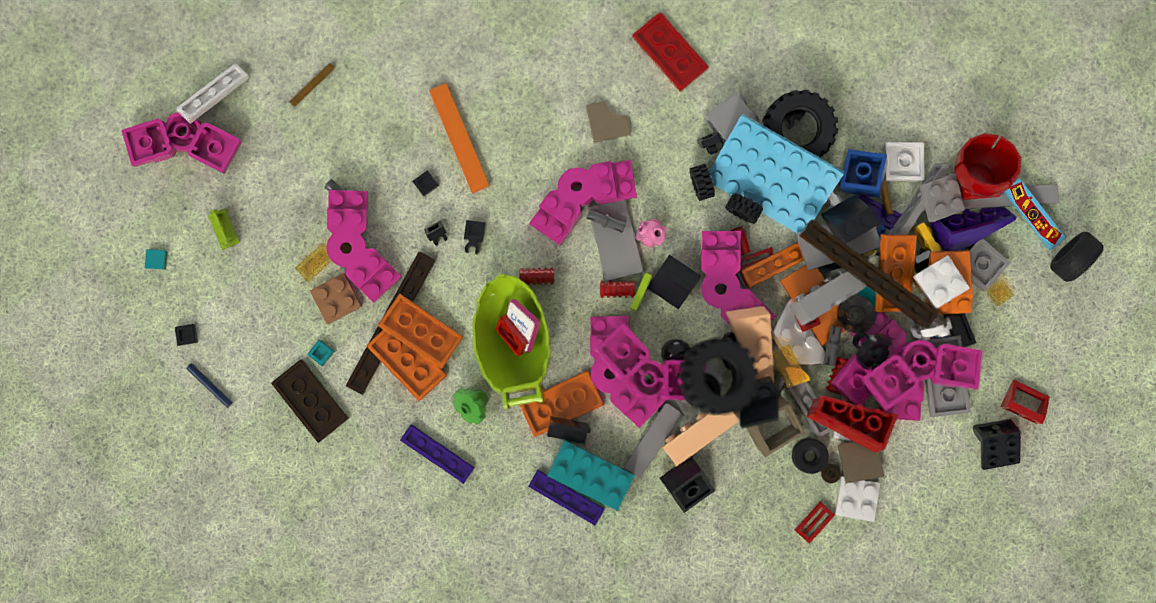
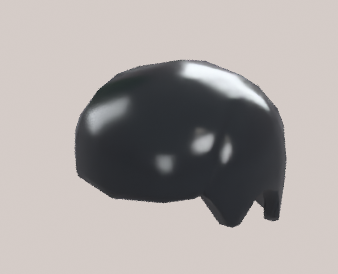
[661,339,691,361]

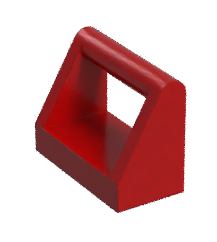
[1000,379,1050,424]

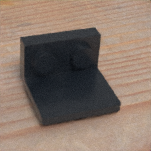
[740,376,779,429]
[973,419,1021,470]

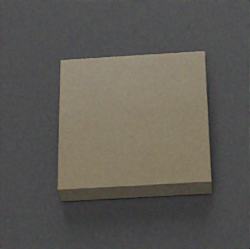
[837,442,885,483]

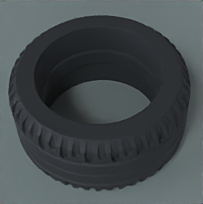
[1050,232,1104,282]

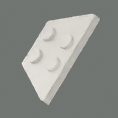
[771,299,826,366]

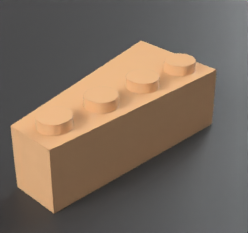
[726,306,774,382]
[663,411,740,466]

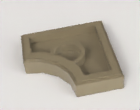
[586,102,631,143]

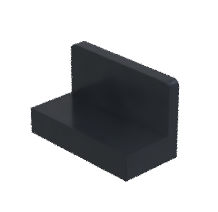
[547,416,591,444]

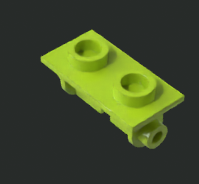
[208,208,240,250]

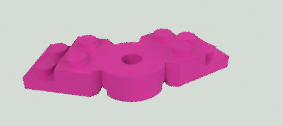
[121,112,242,174]
[529,160,637,246]
[326,190,402,303]
[701,231,776,326]
[848,308,924,421]
[590,316,666,428]
[594,323,706,400]
[861,340,983,411]

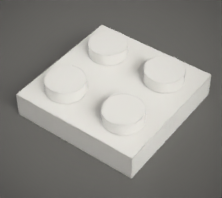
[884,142,925,181]
[913,255,970,310]
[834,476,880,522]

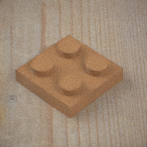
[310,273,362,325]

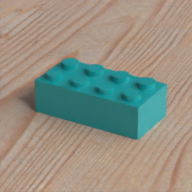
[547,440,635,511]

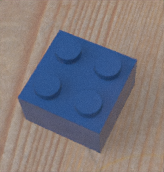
[840,149,888,198]

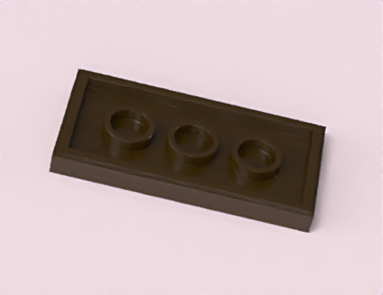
[271,359,349,443]

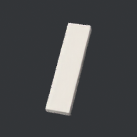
[176,63,249,124]

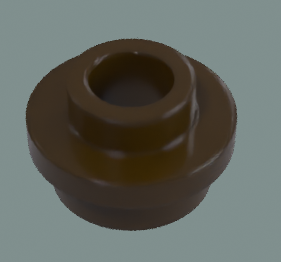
[821,464,841,483]

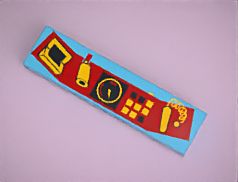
[1004,178,1066,250]

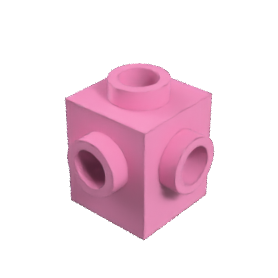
[635,219,667,248]

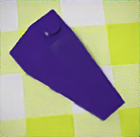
[929,207,1017,251]

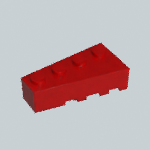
[806,395,898,452]

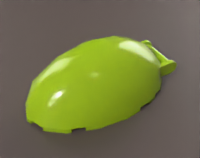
[472,274,551,409]

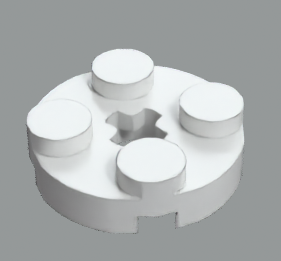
[911,318,952,341]

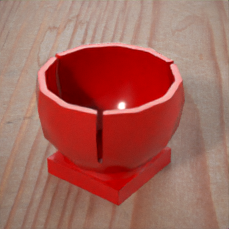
[954,133,1021,200]

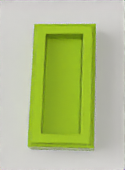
[630,273,652,312]

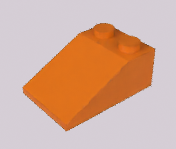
[926,250,973,314]

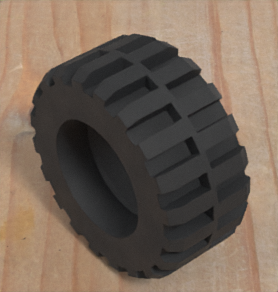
[762,89,838,158]
[678,337,759,415]

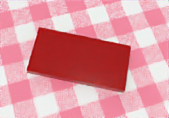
[632,12,709,92]

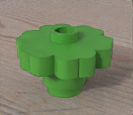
[453,387,488,425]

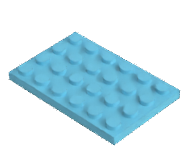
[709,114,844,233]

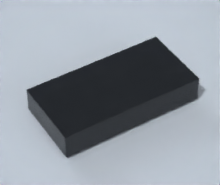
[943,313,977,347]

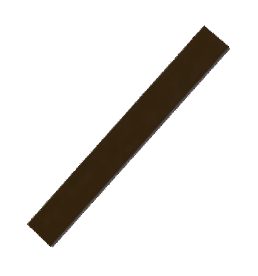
[799,219,939,329]
[346,251,436,395]

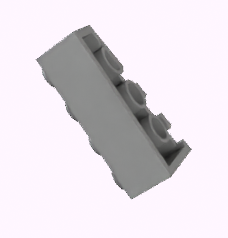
[790,269,866,326]

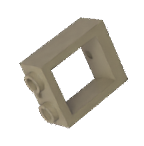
[747,396,804,457]

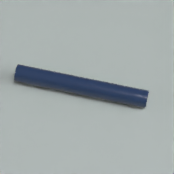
[186,363,233,408]

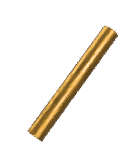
[289,63,335,107]
[881,178,894,216]

